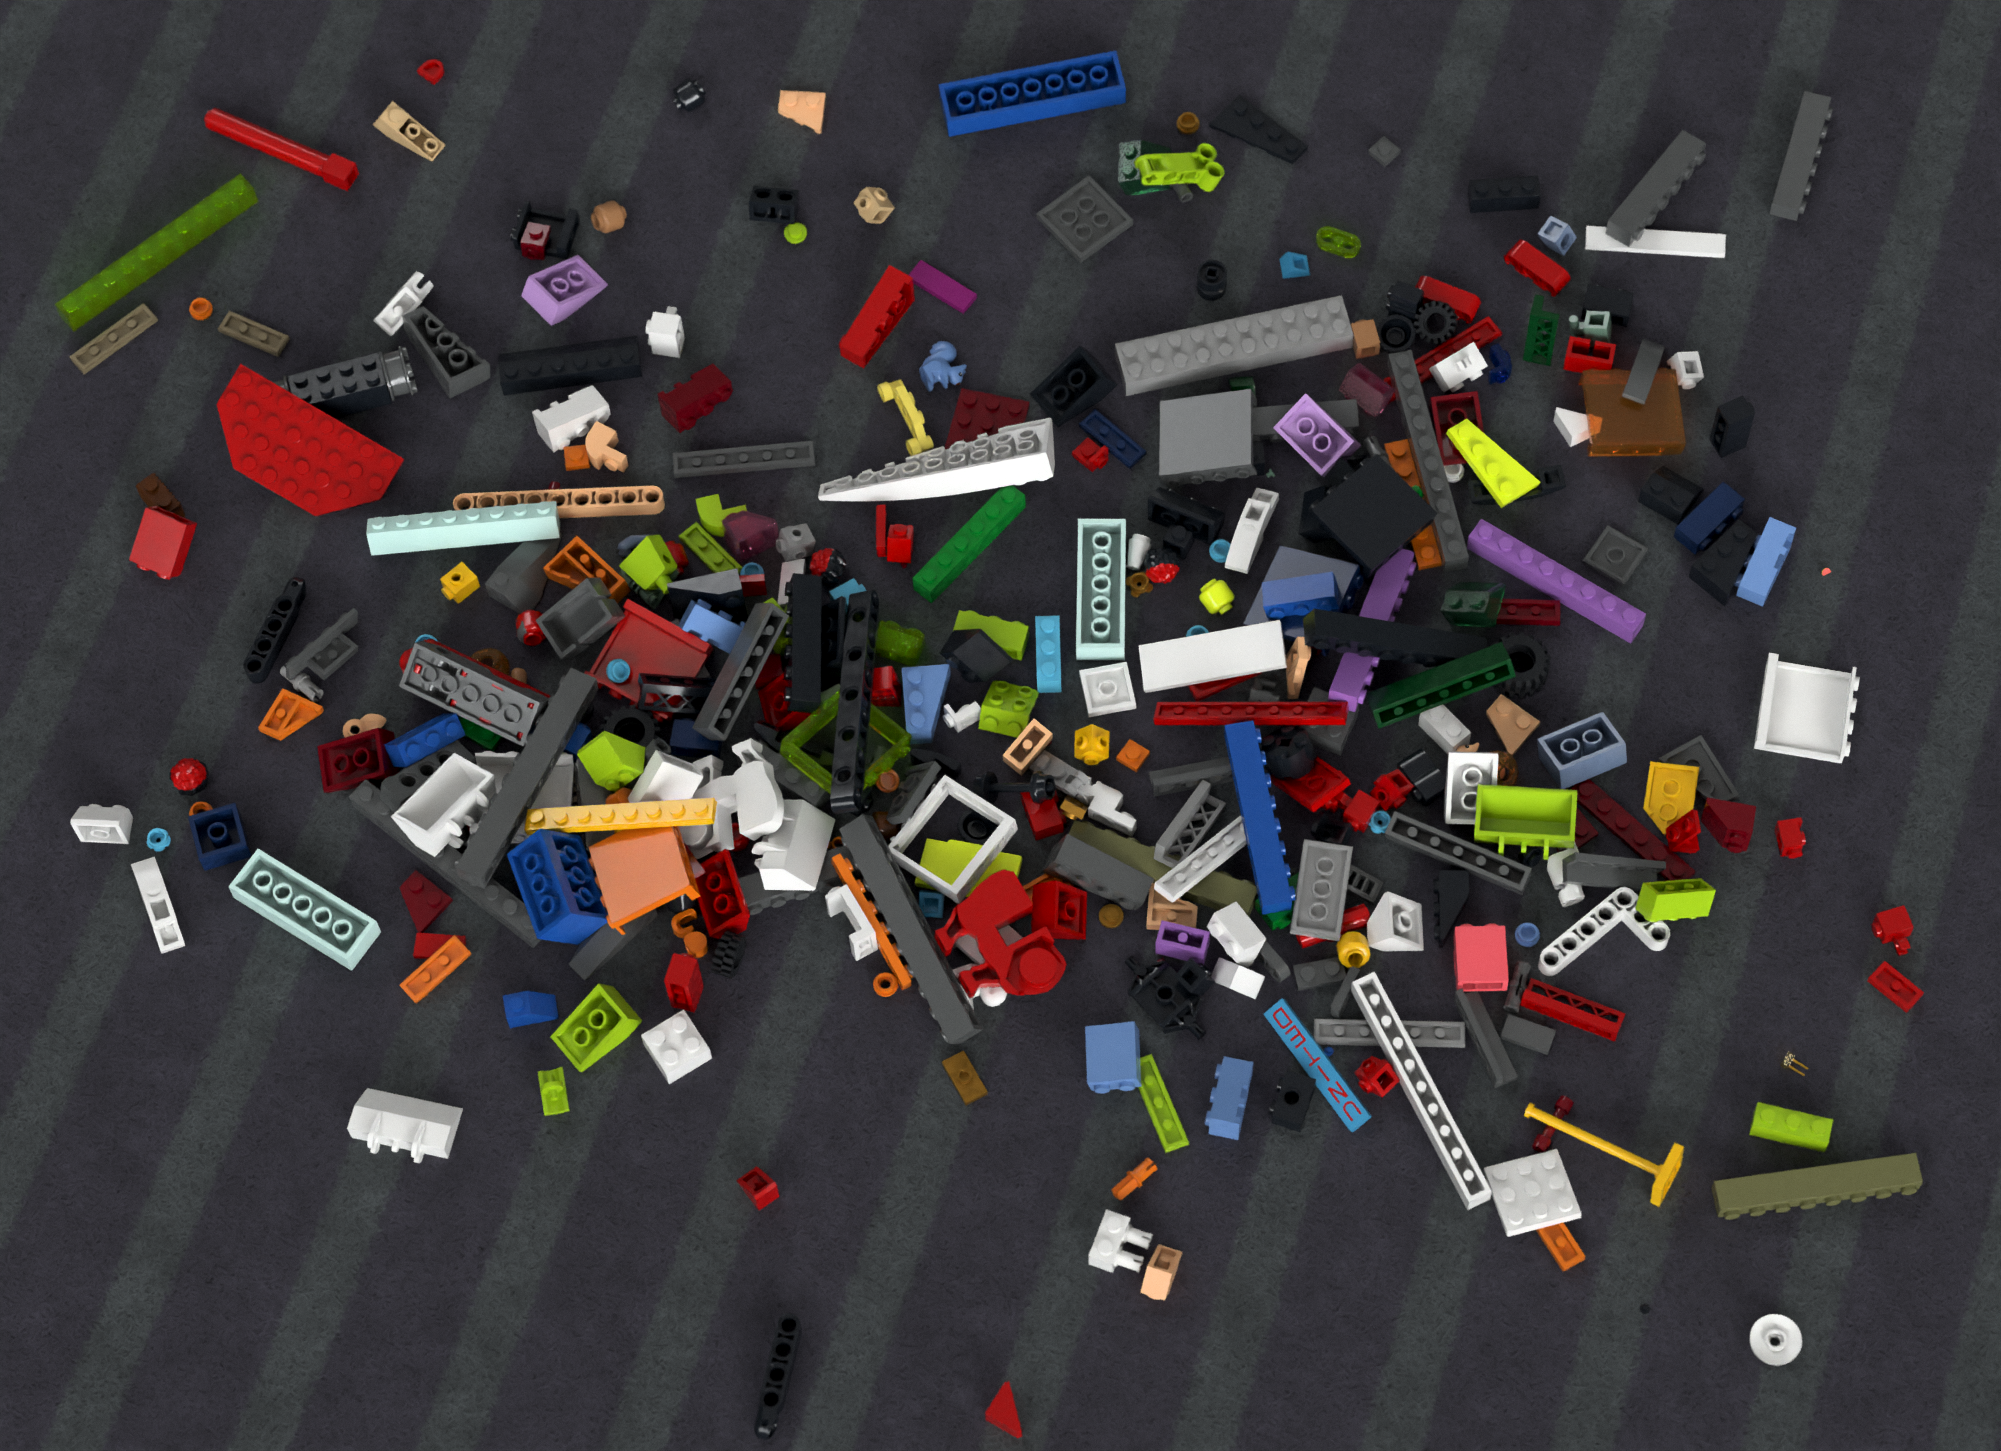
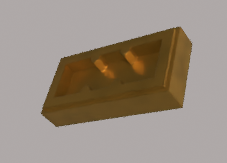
[942,1050,988,1106]

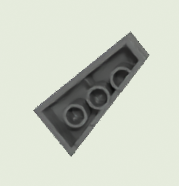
[403,306,490,398]

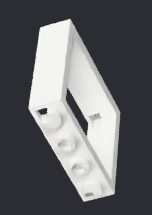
[888,775,1018,904]

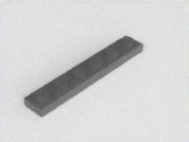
[673,441,815,478]

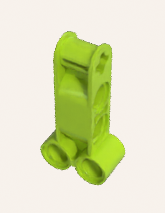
[1134,143,1225,192]

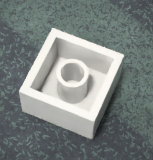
[641,1010,712,1084]

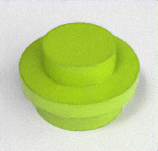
[784,222,807,244]

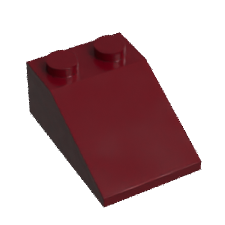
[1429,391,1484,466]
[317,728,400,793]

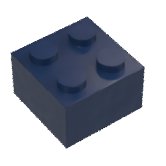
[188,803,252,871]

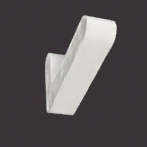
[1538,887,1670,976]

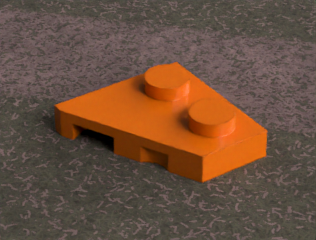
[258,688,324,741]

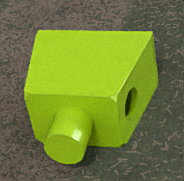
[619,535,677,595]

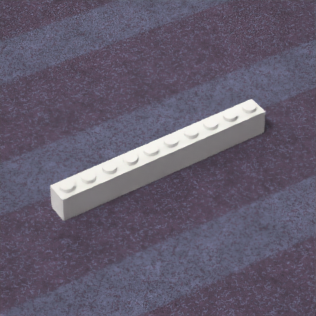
[1351,972,1492,1210]

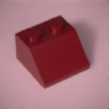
[1701,797,1756,853]

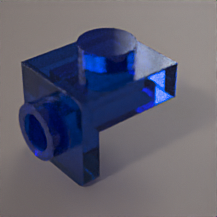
[1488,343,1512,385]

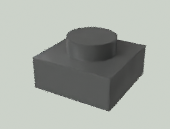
[1368,136,1401,167]

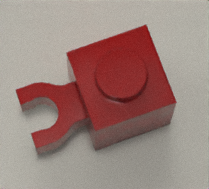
[887,524,914,563]
[1334,790,1380,833]
[1871,905,1914,956]

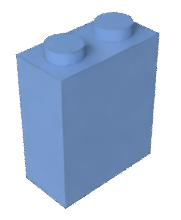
[1085,1021,1141,1094]

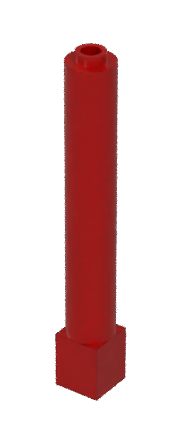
[204,108,359,191]

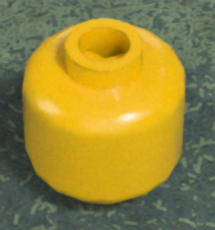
[1336,931,1370,968]

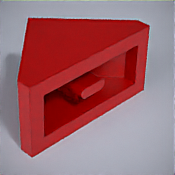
[736,1166,779,1211]
[985,1381,1022,1438]

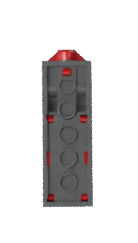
[399,639,550,747]

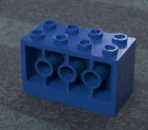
[507,829,608,945]

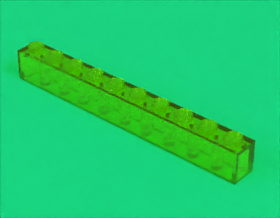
[55,174,258,332]

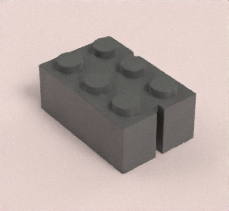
[535,578,626,659]

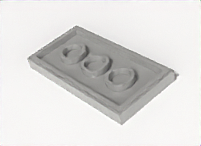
[1290,839,1353,941]

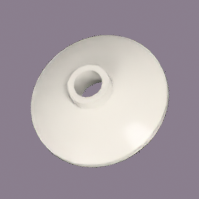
[1749,1314,1802,1365]

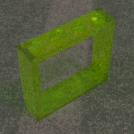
[779,690,912,794]

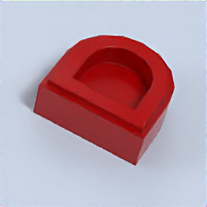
[417,59,444,85]

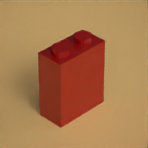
[129,506,197,580]

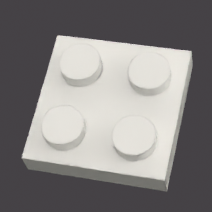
[1079,662,1136,717]

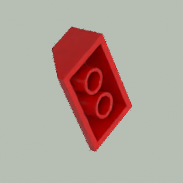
[695,849,750,939]

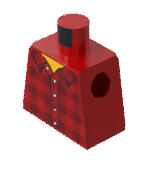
[871,666,902,707]

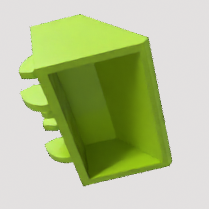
[1474,784,1578,860]

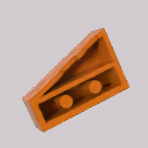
[543,536,631,603]

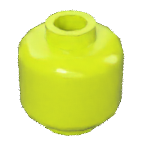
[1199,578,1235,615]

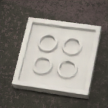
[1484,1149,1581,1237]

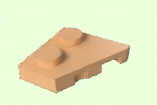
[778,90,826,134]
[1286,637,1311,699]
[1486,694,1540,757]

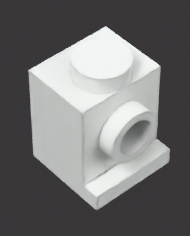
[1667,351,1704,389]

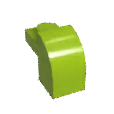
[695,494,749,537]

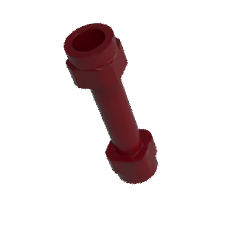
[1532,1095,1574,1153]

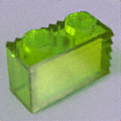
[875,620,926,667]

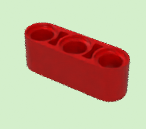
[1504,240,1571,297]
[1415,276,1481,324]

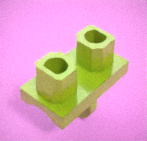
[538,1067,570,1116]

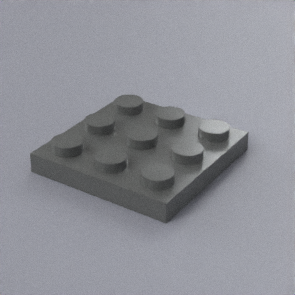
[1036,176,1133,263]

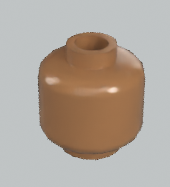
[591,200,627,234]

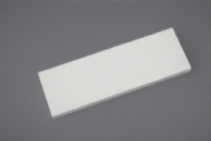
[1139,620,1287,693]

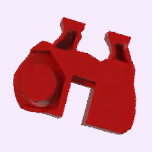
[934,869,1067,999]

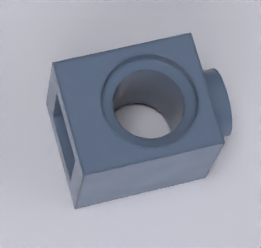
[1538,216,1577,256]

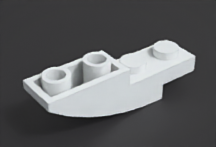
[1225,488,1279,574]
[131,857,185,954]

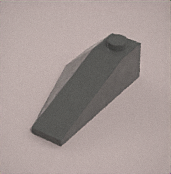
[485,533,562,614]
[569,908,658,981]

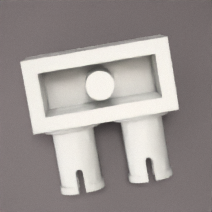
[1089,1210,1153,1273]

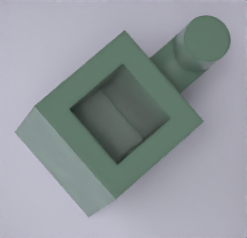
[1569,311,1612,347]

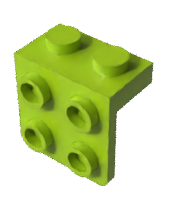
[978,681,1039,738]

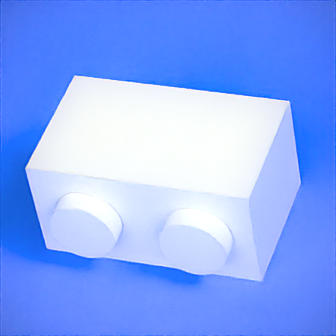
[1418,705,1471,754]

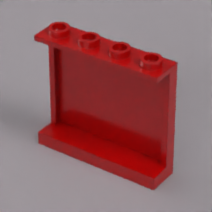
[584,599,714,723]

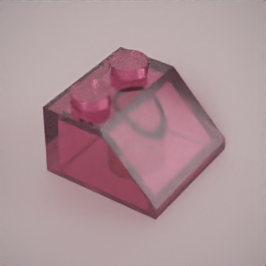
[721,511,779,563]

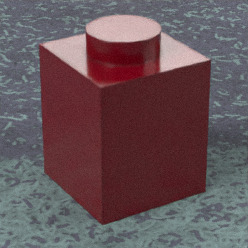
[755,653,783,689]

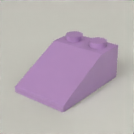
[521,255,608,326]
[1273,393,1361,477]

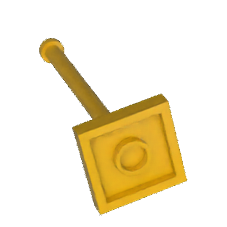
[1524,1102,1684,1207]

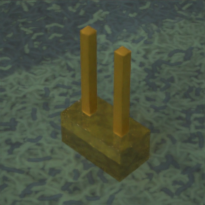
[1780,1052,1808,1076]

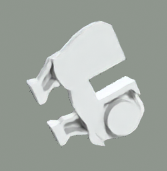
[679,738,784,860]

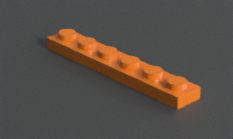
[1384,439,1442,570]
[831,853,913,991]

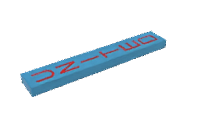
[1264,998,1372,1132]

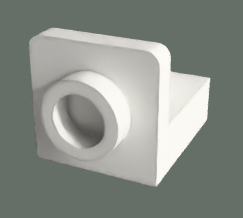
[943,701,981,732]

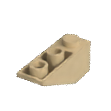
[373,101,445,161]

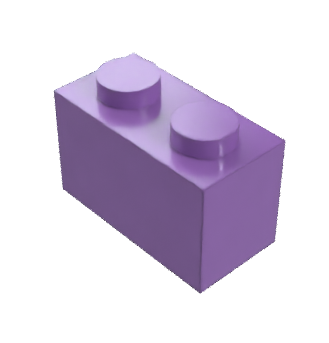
[1156,920,1210,964]

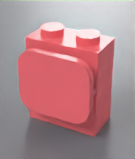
[1453,923,1509,991]

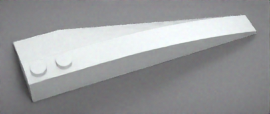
[818,418,1055,501]

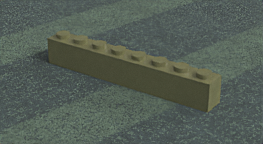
[1069,820,1258,916]
[1711,1153,1923,1220]

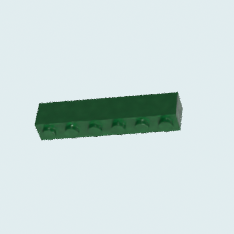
[1366,642,1516,729]

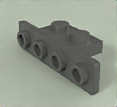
[286,608,358,680]

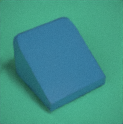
[1279,252,1310,279]
[919,890,945,918]

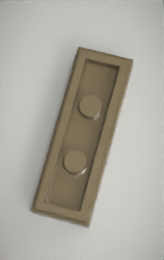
[218,311,290,357]

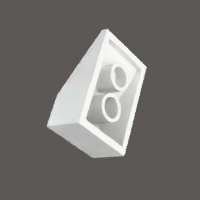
[1444,751,1498,824]

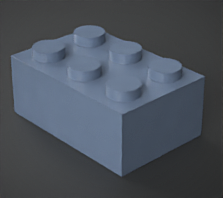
[1537,712,1627,789]

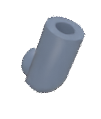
[617,535,650,557]

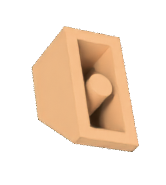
[1140,1244,1183,1300]

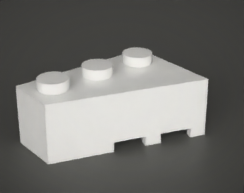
[532,385,611,452]

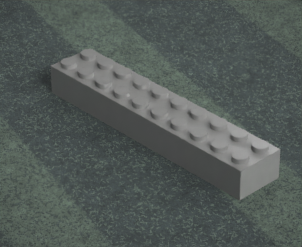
[1115,295,1354,396]

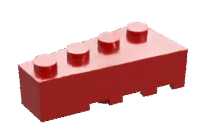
[839,265,915,368]

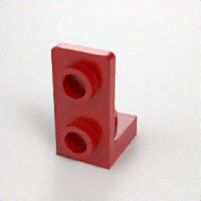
[1666,810,1701,853]

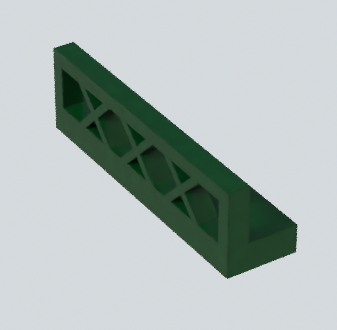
[1523,294,1560,366]

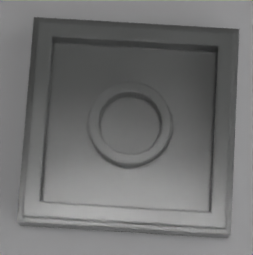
[1582,525,1649,587]

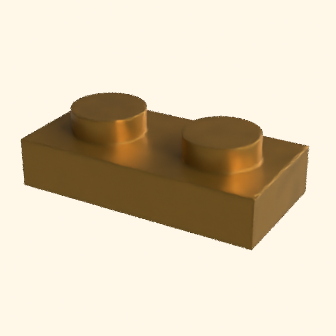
[1060,795,1089,820]

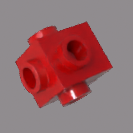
[1369,769,1414,811]
[1354,1056,1400,1097]

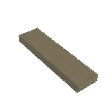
[69,303,158,374]

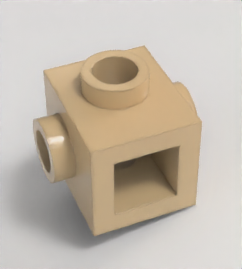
[853,187,895,224]

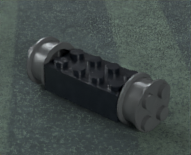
[273,346,418,418]

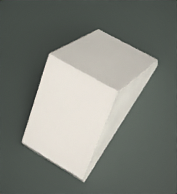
[1553,407,1602,447]
[1211,957,1265,999]

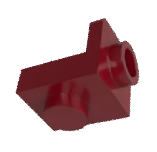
[520,222,551,260]

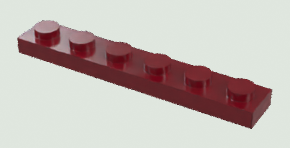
[1570,779,1695,881]

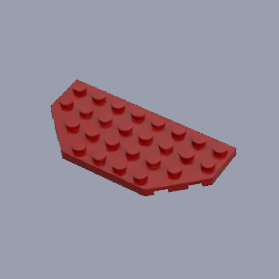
[217,364,405,517]

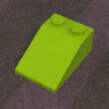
[550,984,642,1072]

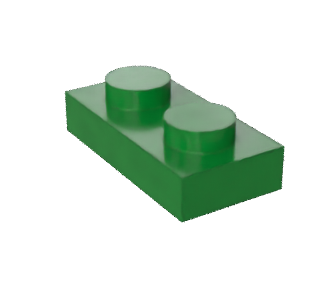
[458,716,504,752]

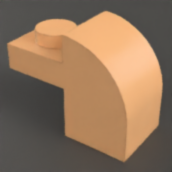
[585,421,629,473]

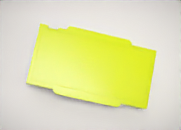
[915,838,1023,897]

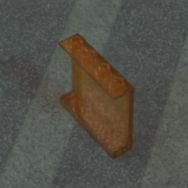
[1579,368,1686,456]

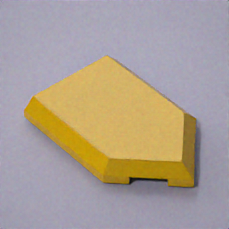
[1643,761,1699,836]

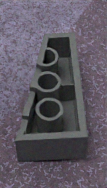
[1042,834,1154,910]

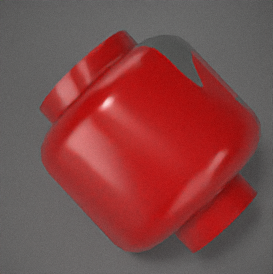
[515,610,546,646]

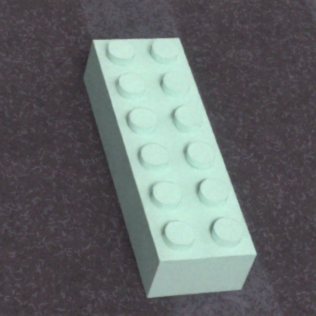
[1076,519,1126,660]
[229,849,381,971]

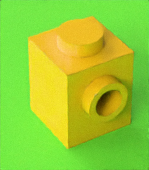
[440,562,480,604]

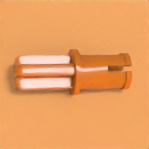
[1111,1158,1158,1200]

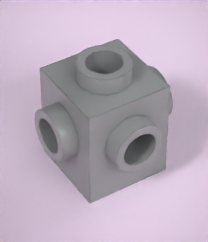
[776,523,816,561]

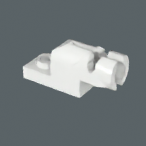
[373,271,433,336]
[1074,776,1136,837]
[1547,841,1585,907]

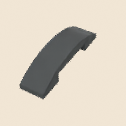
[1622,338,1665,404]

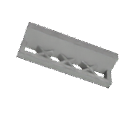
[1154,780,1226,868]

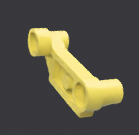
[877,379,934,456]

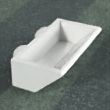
[391,753,496,857]
[752,800,835,891]
[347,1088,463,1163]

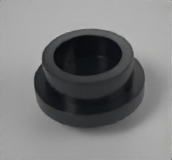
[1518,846,1541,867]

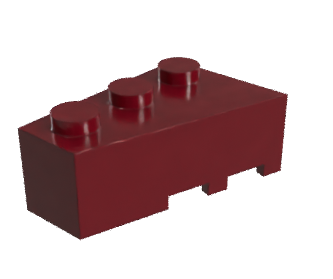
[657,363,733,433]

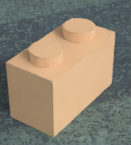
[1003,718,1053,776]

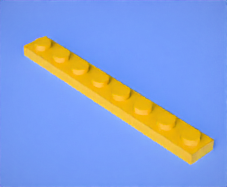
[524,798,717,835]

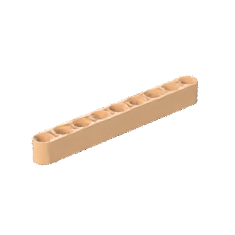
[453,486,665,518]

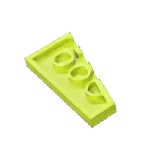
[1446,419,1541,508]

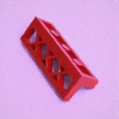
[1520,978,1625,1041]

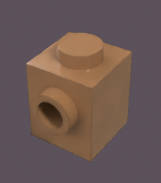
[1351,319,1380,359]

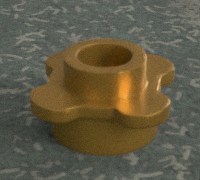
[1126,572,1153,598]

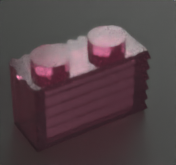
[1339,363,1395,418]

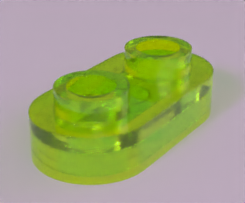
[1316,226,1361,258]

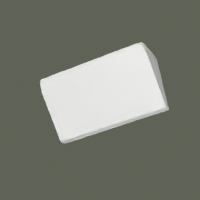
[778,559,806,607]

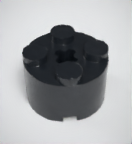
[1261,725,1317,780]

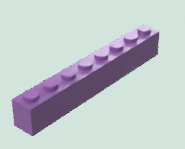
[1467,519,1646,643]
[1328,549,1417,712]

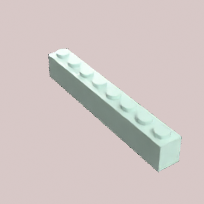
[366,501,560,556]

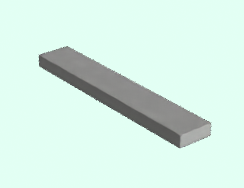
[1314,1019,1465,1048]

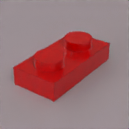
[1868,961,1924,1013]

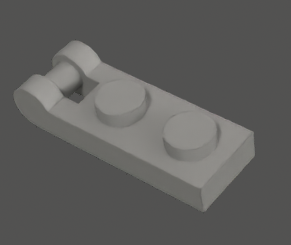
[1029,750,1090,798]

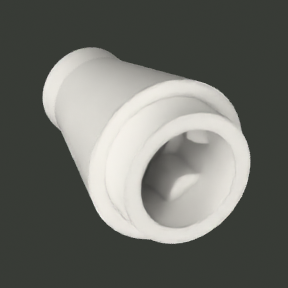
[1126,534,1152,571]

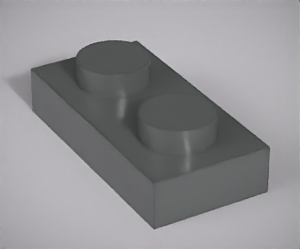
[1293,957,1346,991]

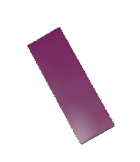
[909,260,977,314]

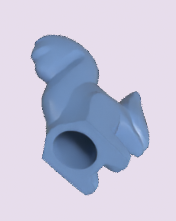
[919,341,967,392]

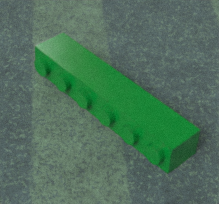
[912,485,1026,604]

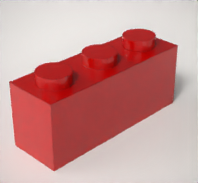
[664,953,704,1013]

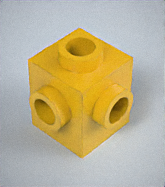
[1074,724,1109,765]

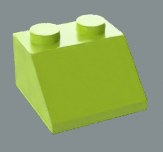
[577,731,645,792]

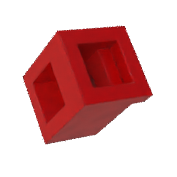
[1774,817,1806,858]

